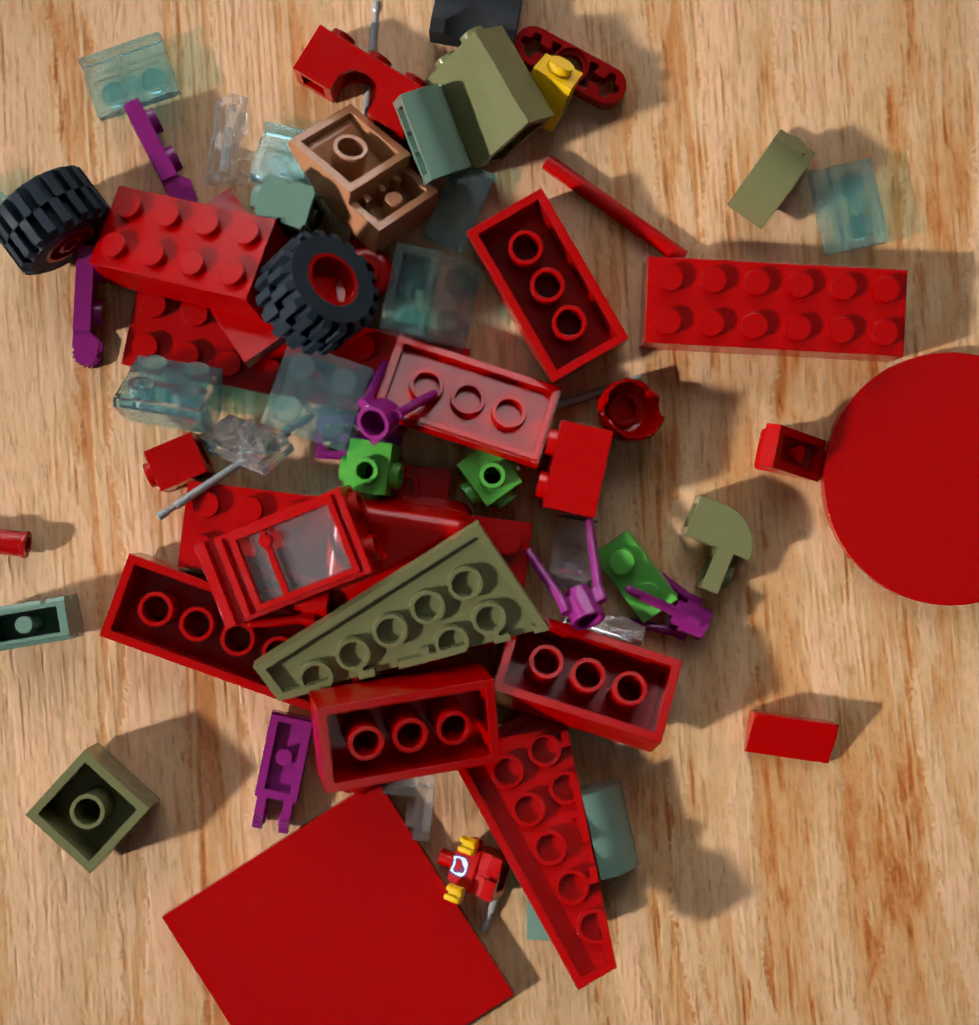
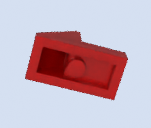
[754,423,827,482]

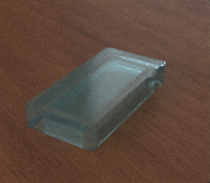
[423,164,496,255]

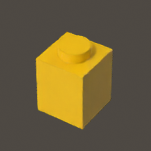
[531,53,583,132]

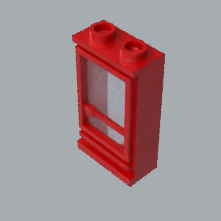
[194,485,384,629]

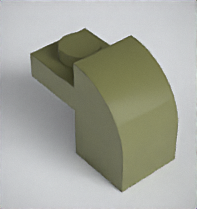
[727,129,815,229]
[680,495,753,594]

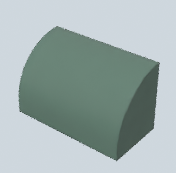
[393,83,472,185]
[580,778,639,881]

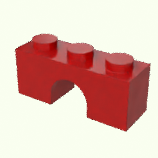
[293,25,427,147]

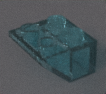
[379,242,482,350]
[113,355,223,434]

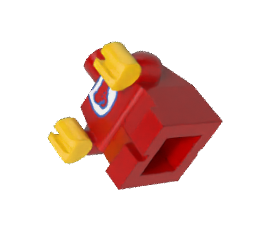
[437,835,511,905]

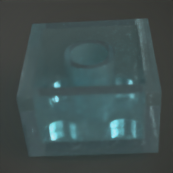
[260,346,376,454]

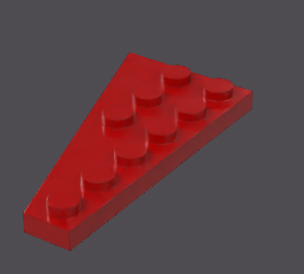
[457,712,617,990]

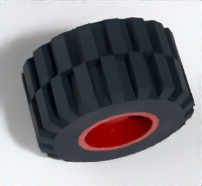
[0,165,110,275]
[255,230,379,355]

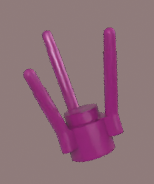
[357,361,438,445]
[525,518,608,630]
[612,572,713,641]

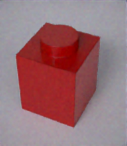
[143,432,215,492]

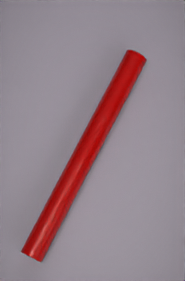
[542,154,688,258]

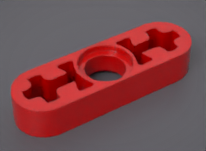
[514,26,627,110]

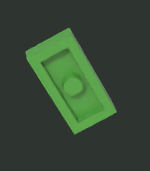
[598,528,679,623]

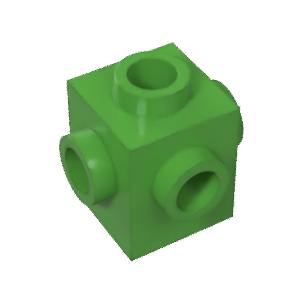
[339,438,404,499]
[455,450,522,511]

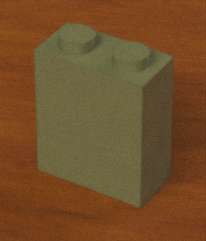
[424,25,554,169]

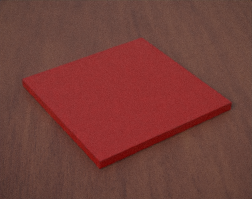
[162,784,514,1025]

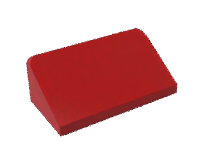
[744,709,839,764]

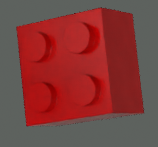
[533,420,614,518]

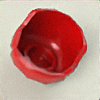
[597,377,664,443]

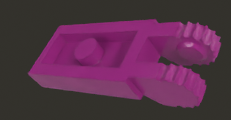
[123,98,199,203]
[72,244,107,369]
[252,710,313,834]

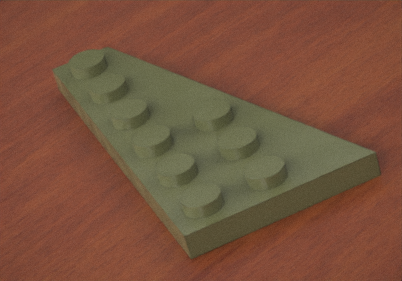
[253,519,550,701]

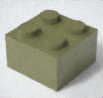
[26,742,160,873]

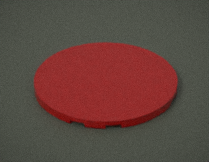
[820,352,979,606]

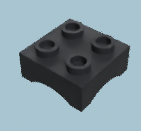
[429,0,522,47]

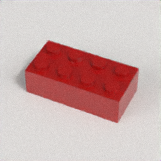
[89,185,290,321]
[466,188,629,385]
[494,616,682,752]
[309,663,501,793]

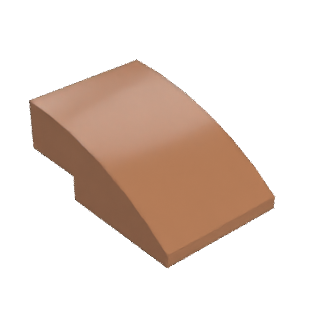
[288,104,439,253]

